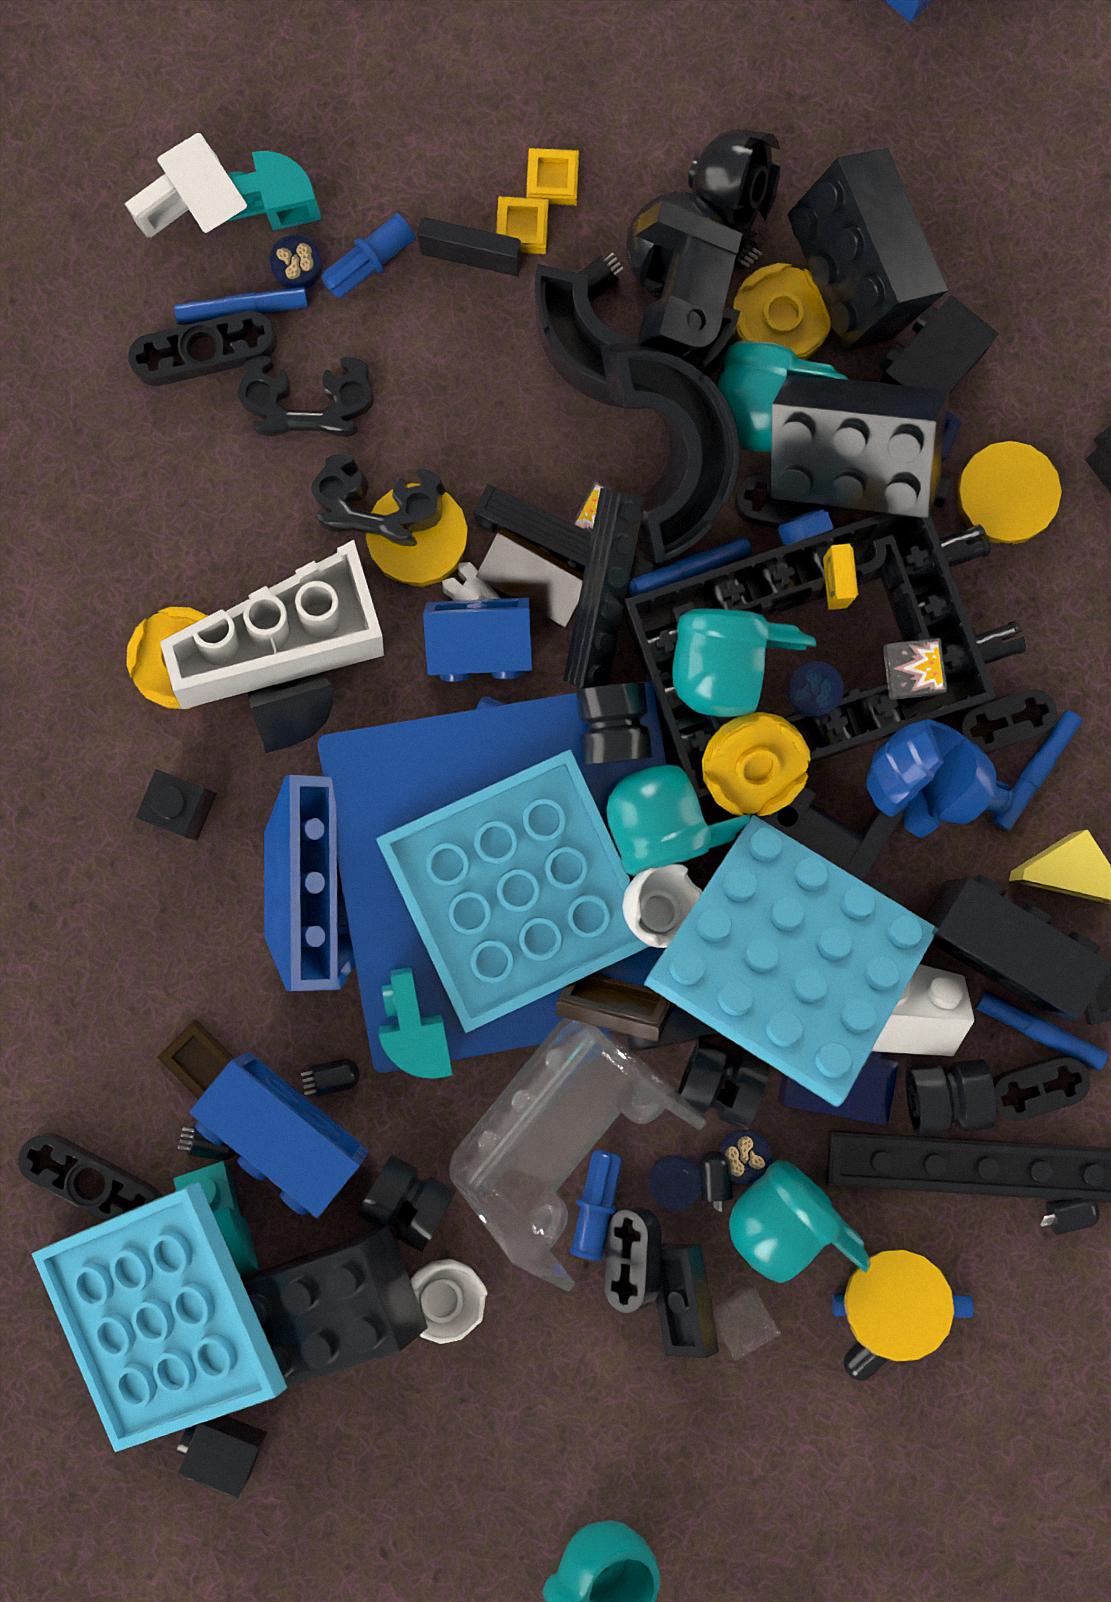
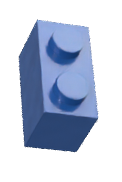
[423,597,532,682]

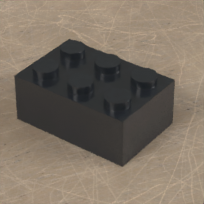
[787,148,948,352]
[771,374,948,518]
[923,874,1111,1020]
[242,1225,428,1388]

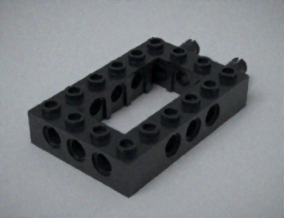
[623,513,1026,802]

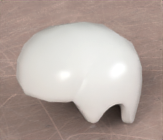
[622,864,703,948]
[410,1259,488,1344]

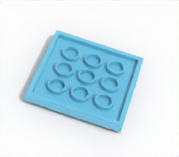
[376,749,650,1033]
[644,815,935,1107]
[32,1182,287,1452]

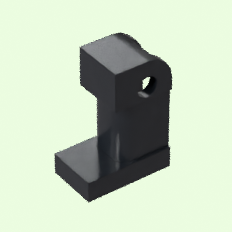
[635,200,742,357]
[756,787,904,882]

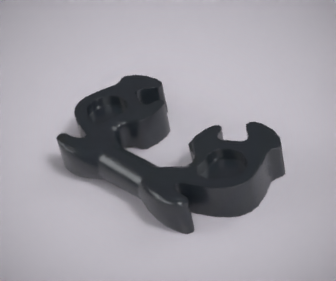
[238,356,374,437]
[311,454,446,547]

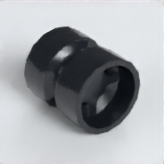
[576,683,653,765]
[676,1039,770,1130]
[905,1059,997,1136]
[357,1154,456,1253]

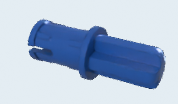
[321,213,416,298]
[570,1150,622,1261]

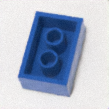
[188,1051,370,1218]

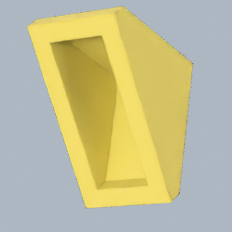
[1009,830,1111,905]

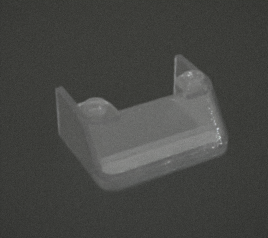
[449,1018,707,1292]

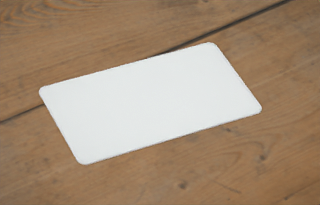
[157,133,247,233]

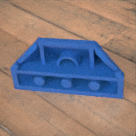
[264,775,356,991]

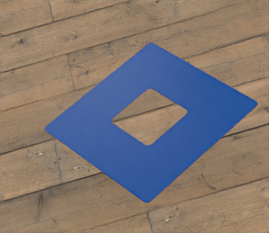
[318,682,685,1073]

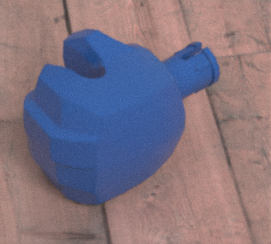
[866,719,1013,838]

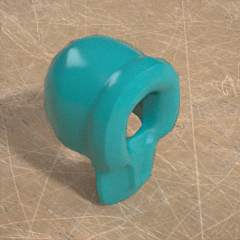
[716,341,849,452]
[673,609,816,717]
[606,765,751,877]
[729,1160,870,1283]
[542,1520,660,1602]

